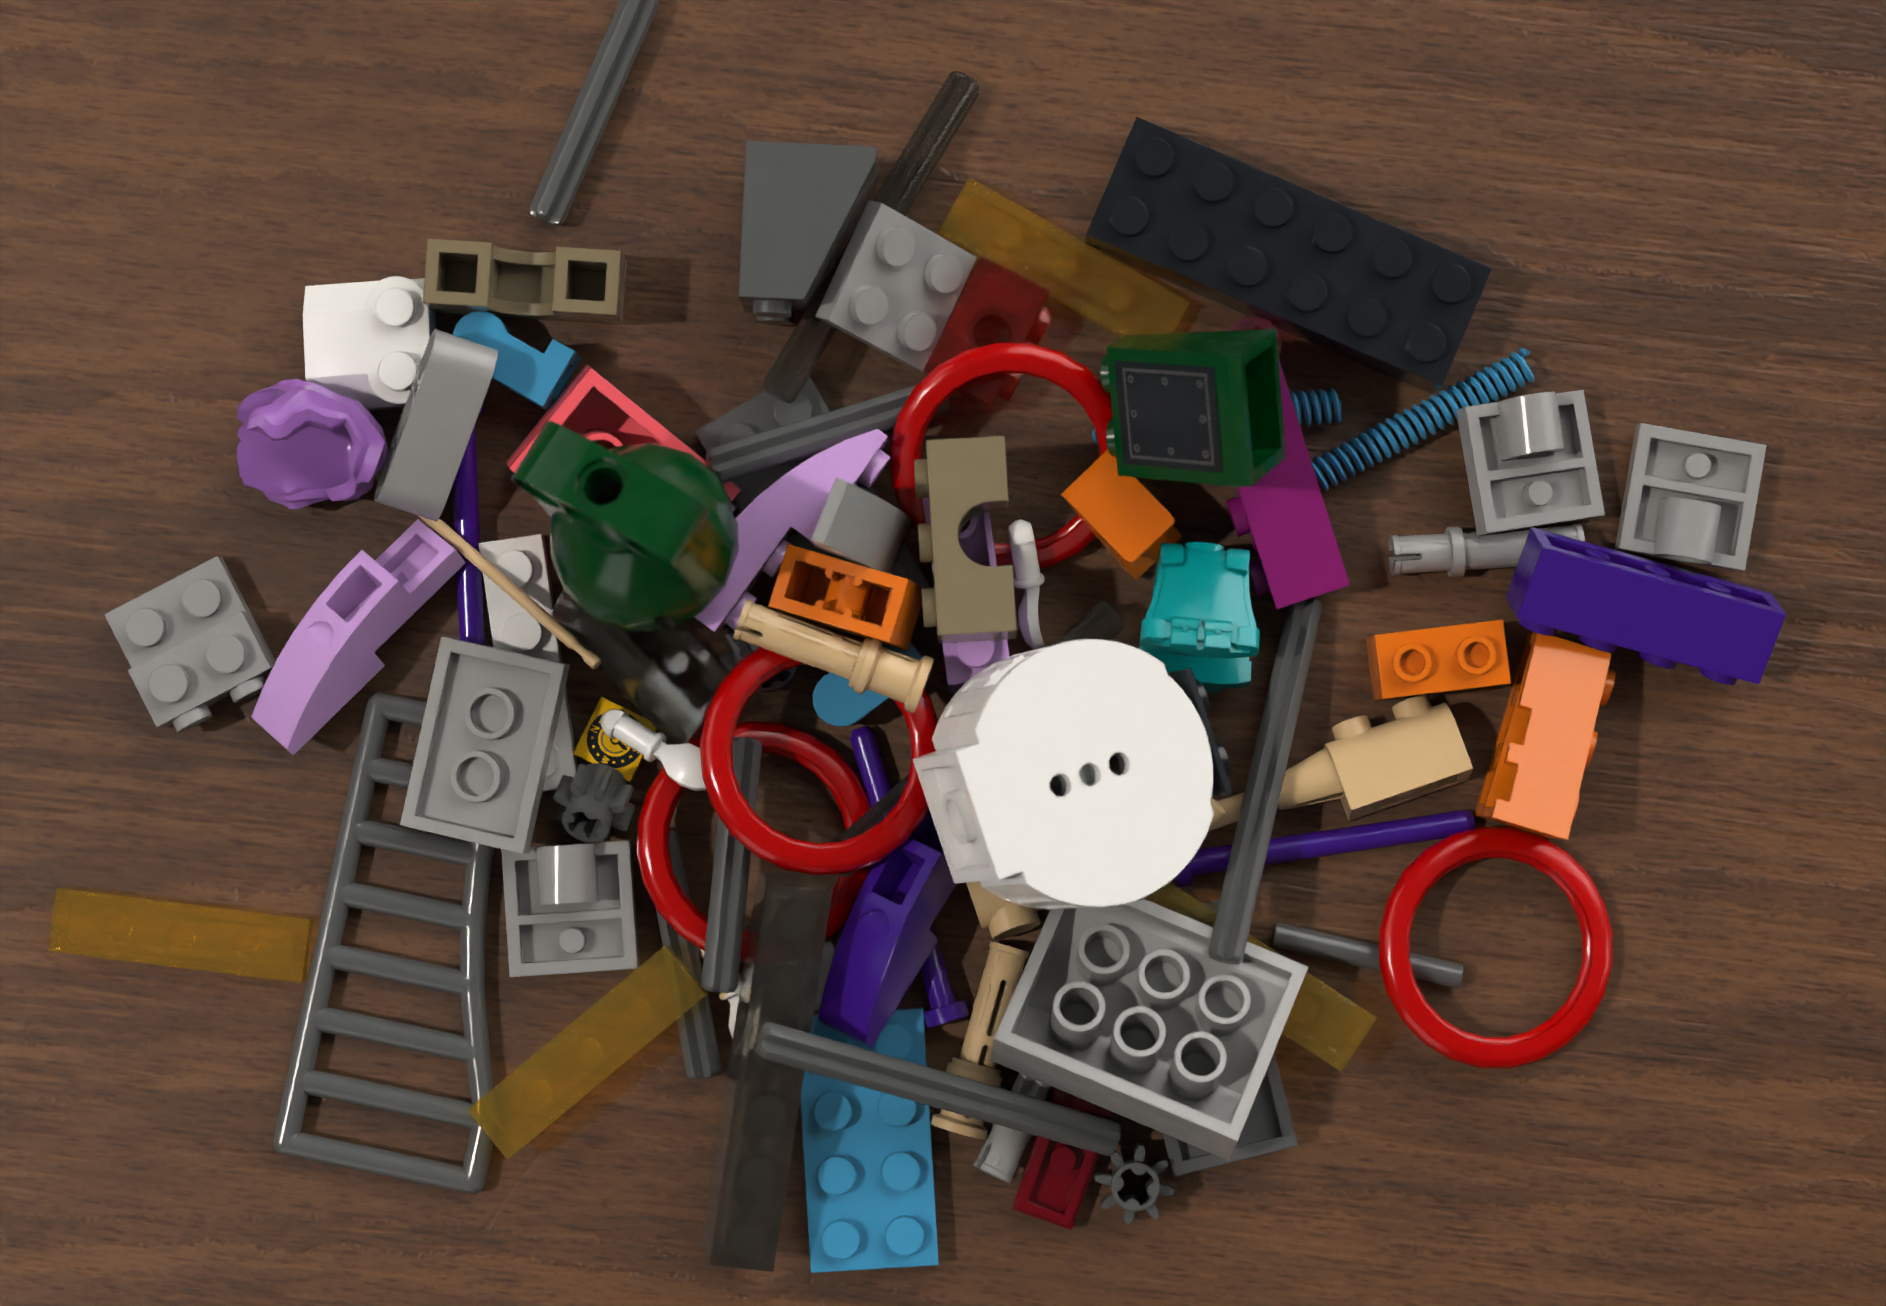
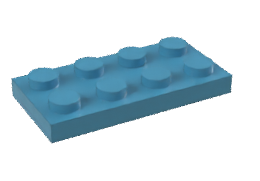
[795,1007,939,1273]

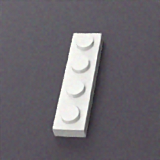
[478,534,578,792]

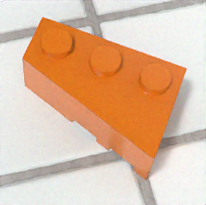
[1474,632,1616,840]

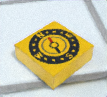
[573,697,660,782]

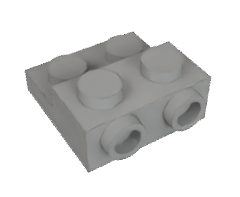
[104,556,276,733]

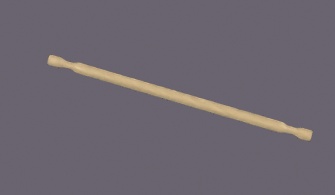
[375,471,602,669]

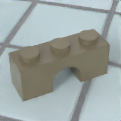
[423,239,627,324]
[914,436,1017,644]

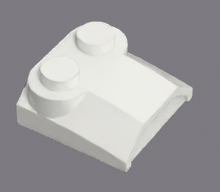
[303,276,436,411]

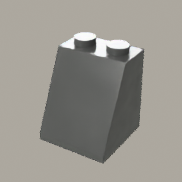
[738,141,879,325]

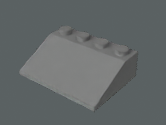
[991,898,1308,1161]

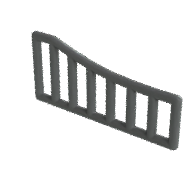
[273,692,499,1194]

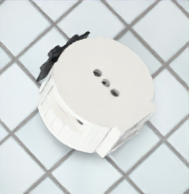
[912,639,1233,909]

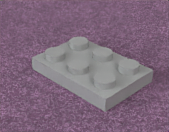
[400,637,570,854]

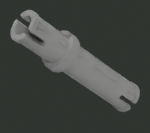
[1388,524,1585,577]

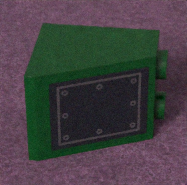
[1100,329,1286,487]

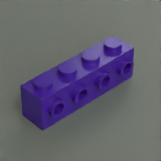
[1506,527,1786,685]

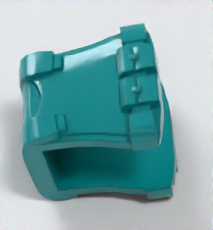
[1139,542,1260,693]

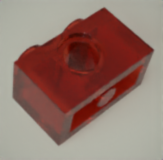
[923,256,1055,410]

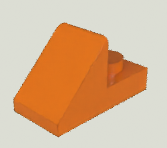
[1061,450,1182,580]

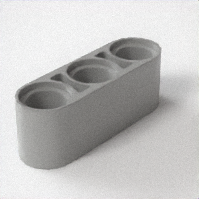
[374,329,498,522]

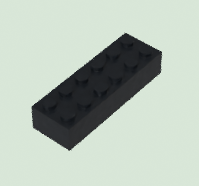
[1083,117,1492,394]

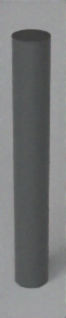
[1271,922,1464,989]

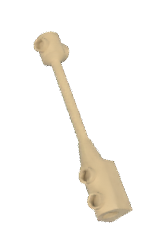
[966,694,1473,940]

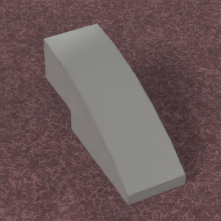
[811,477,912,574]

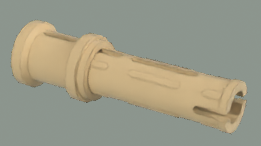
[733,599,934,714]
[931,941,1030,1140]

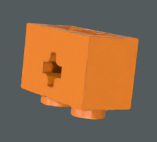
[768,544,923,651]
[1366,619,1511,701]

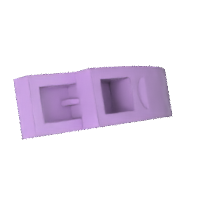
[694,429,891,634]
[251,519,466,755]

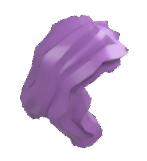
[237,379,388,509]

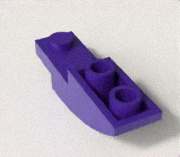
[818,810,957,1048]

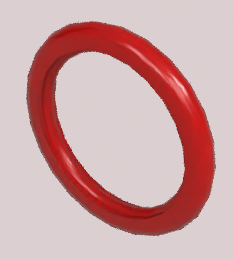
[889,343,1113,573]
[700,630,938,876]
[637,721,876,963]
[1379,826,1613,1069]

